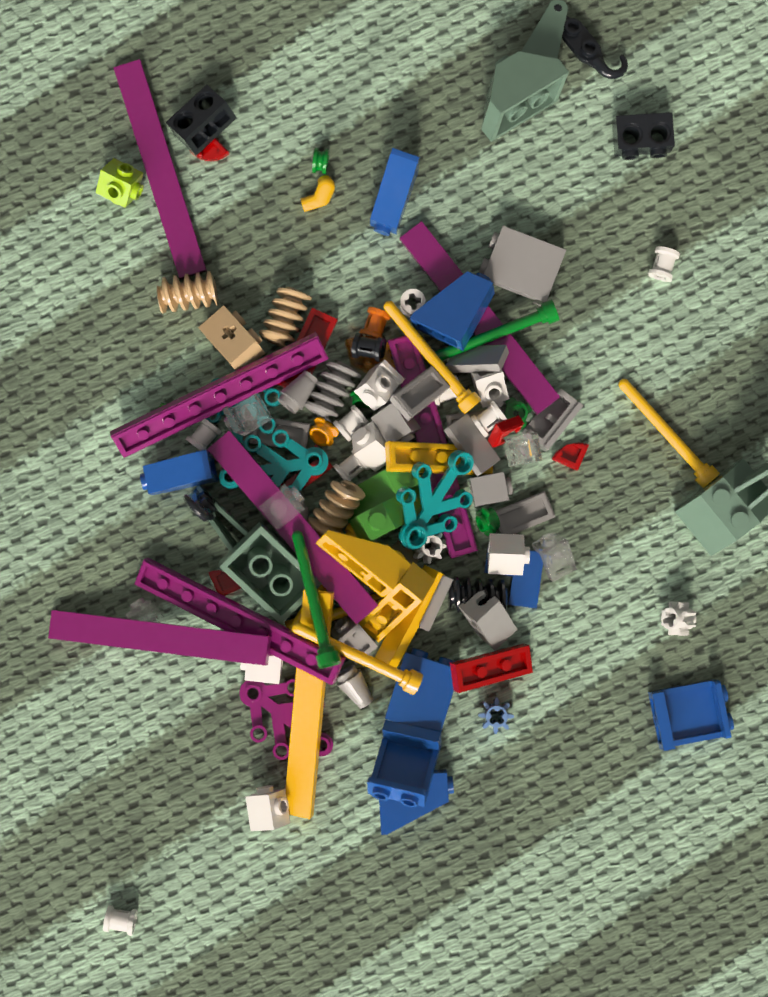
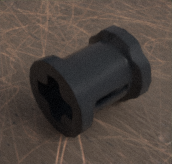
[351,333,386,362]

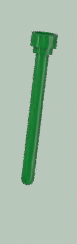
[435,299,560,361]
[292,530,341,669]

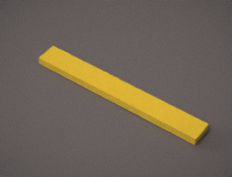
[285,589,334,819]

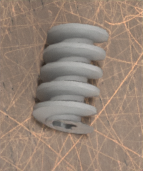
[304,360,361,423]

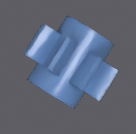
[478,697,514,734]

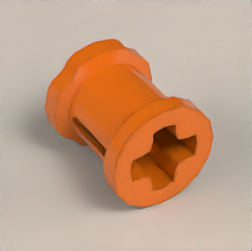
[359,307,391,339]

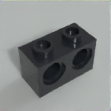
[166,84,237,156]
[612,112,675,160]

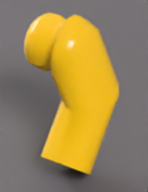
[300,175,335,212]

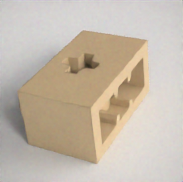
[198,305,265,370]

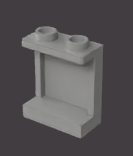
[479,226,566,306]

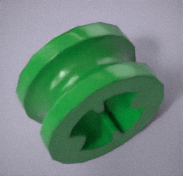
[312,147,329,175]

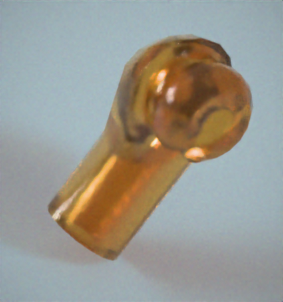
[344,337,379,372]

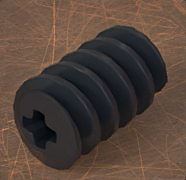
[448,576,507,613]

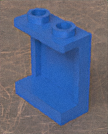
[385,648,455,732]
[648,679,734,751]
[367,720,441,807]

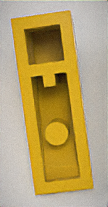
[316,530,411,598]
[359,562,435,642]

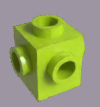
[96,158,144,208]

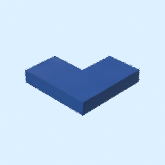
[484,547,545,609]

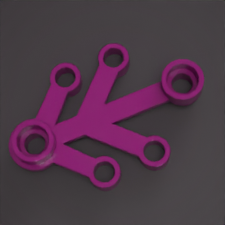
[239,679,334,760]

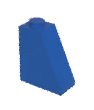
[370,148,420,236]
[410,271,495,351]
[140,450,218,495]
[379,769,454,835]

